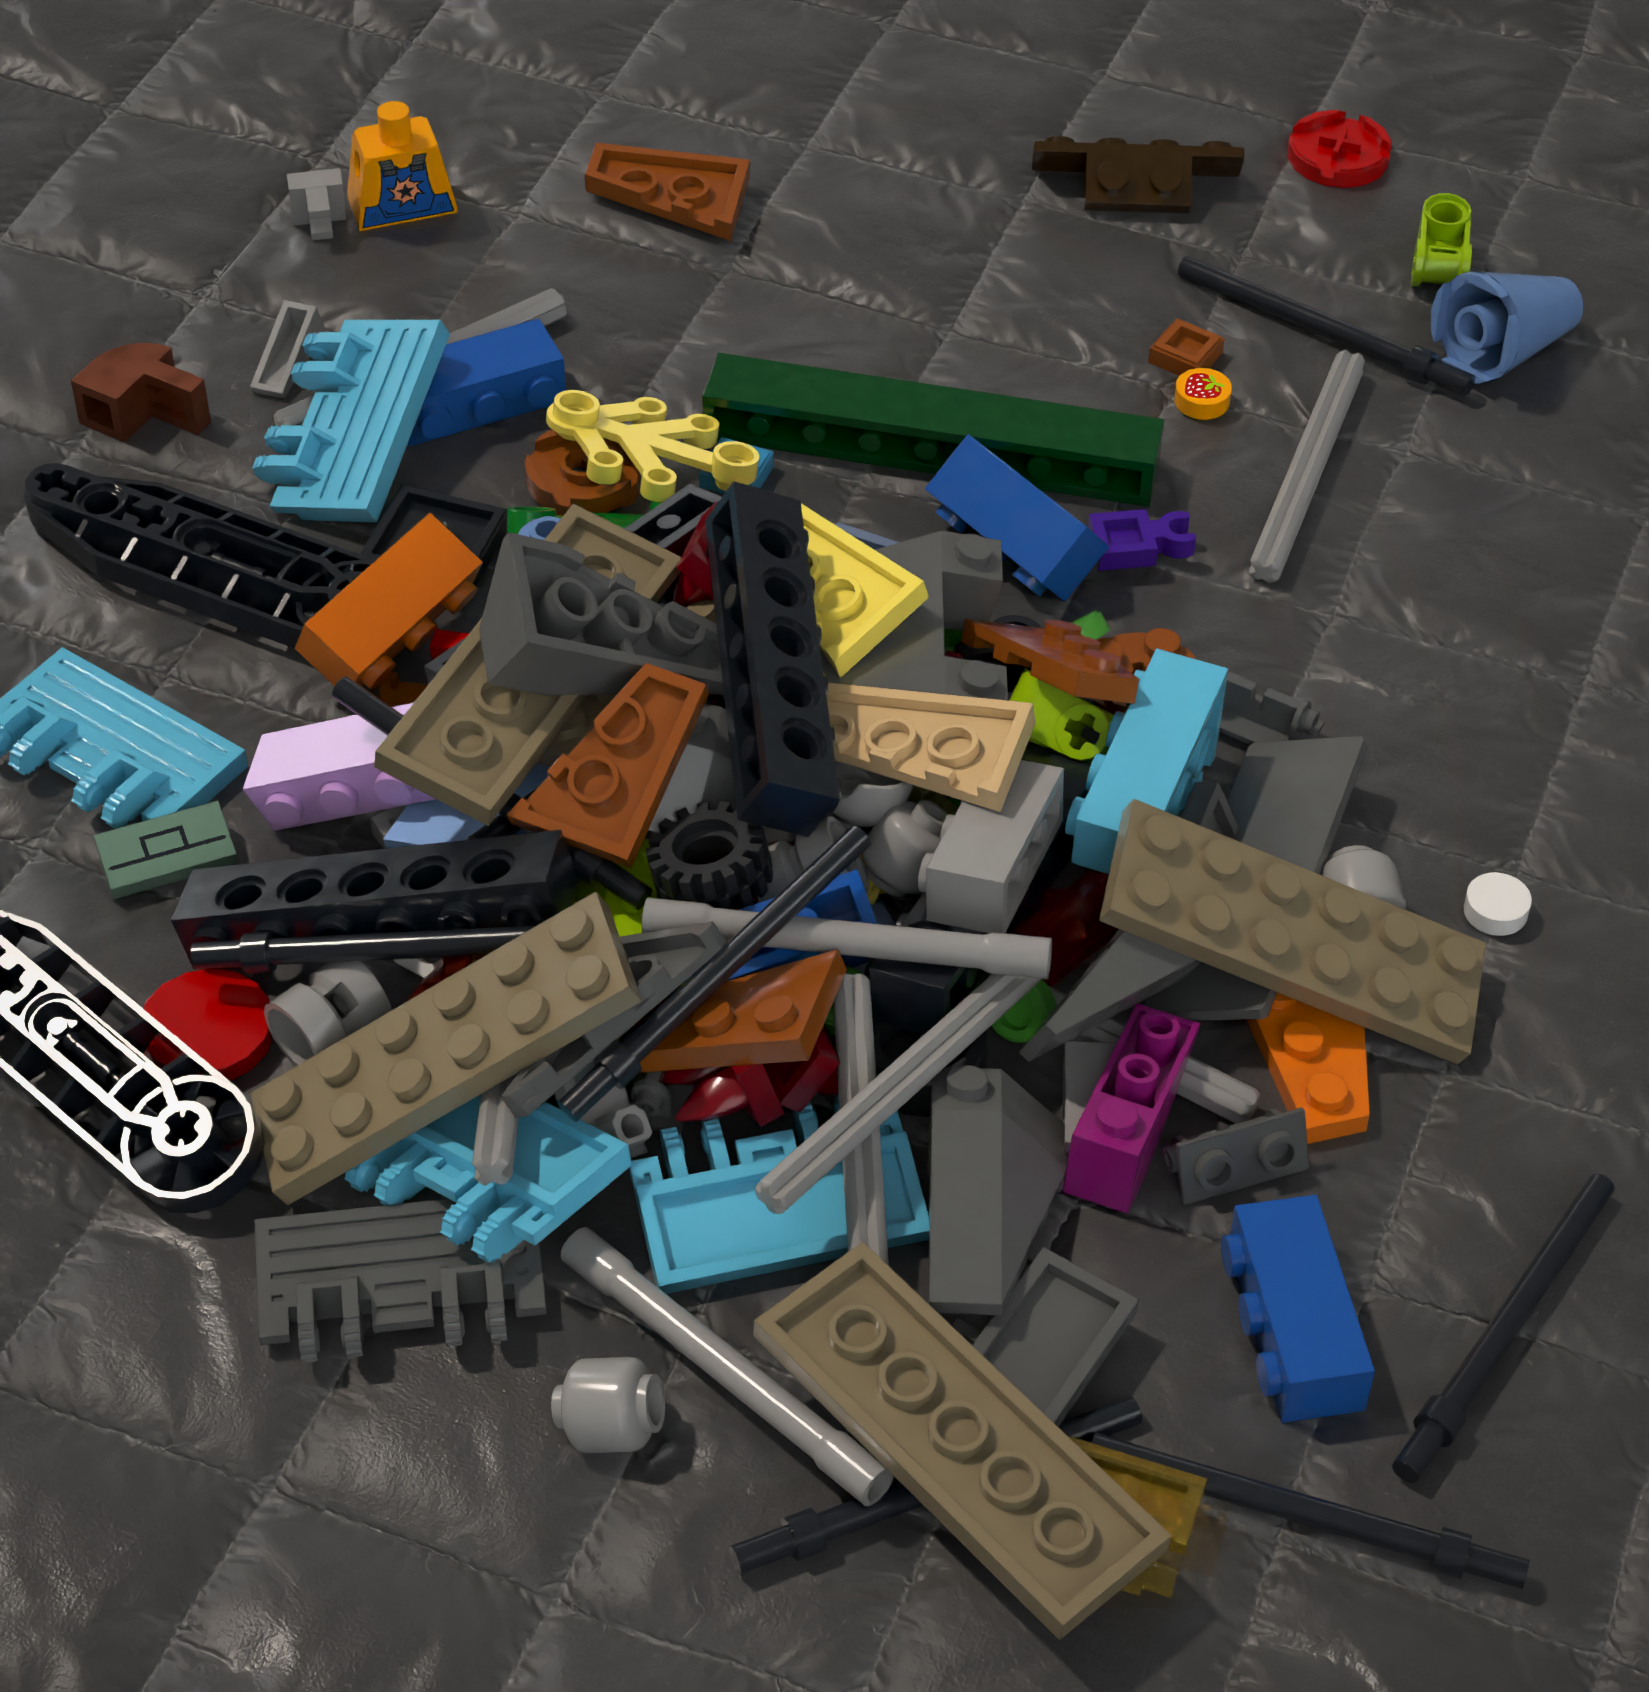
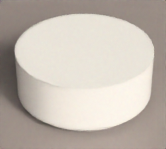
[1464,872,1532,936]

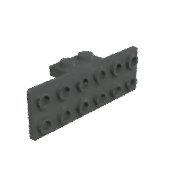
[1144,736,1368,1020]

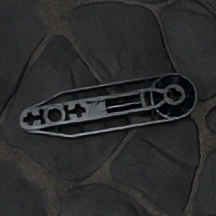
[24,463,376,649]
[0,910,265,1213]

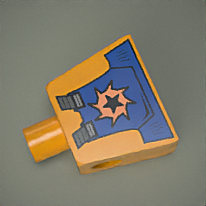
[347,101,458,231]

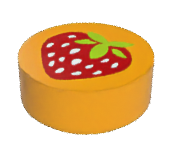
[1174,368,1232,420]

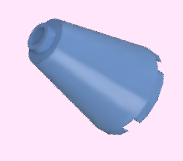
[1431,271,1583,384]

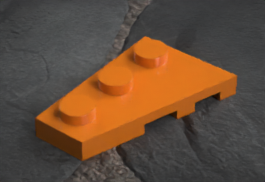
[1246,992,1370,1144]

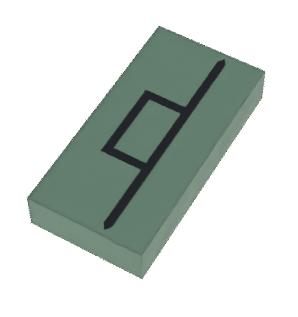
[93,801,237,899]

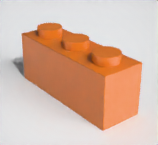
[295,513,483,690]

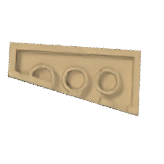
[826,683,1036,812]

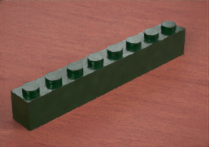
[702,353,1165,507]

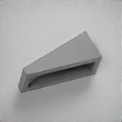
[250,300,326,399]
[1062,1041,1117,1163]

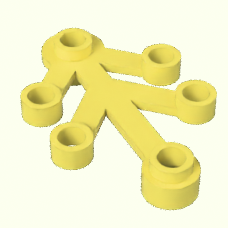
[546,390,760,502]

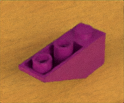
[1063,1003,1200,1214]

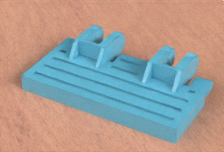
[252,320,450,522]
[0,647,248,829]
[344,1094,632,1263]
[629,1095,929,1294]

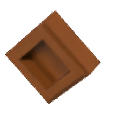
[1148,318,1225,376]

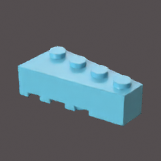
[1065,648,1228,874]

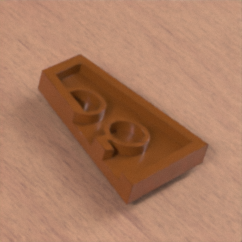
[585,142,750,241]
[961,618,1140,704]
[506,663,709,868]
[619,949,847,1073]

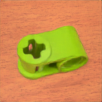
[1411,193,1472,287]
[1009,668,1114,763]

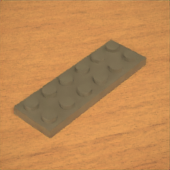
[374,504,681,826]
[1099,799,1486,1065]
[250,892,642,1205]
[753,1242,1172,1640]

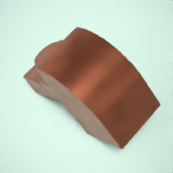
[71,343,211,442]

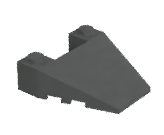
[820,530,1008,701]

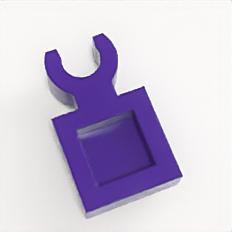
[1088,509,1196,571]

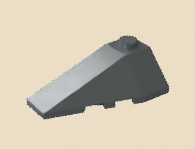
[1019,929,1213,1062]
[929,1065,1067,1315]

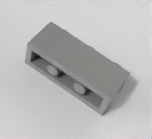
[918,760,1064,933]

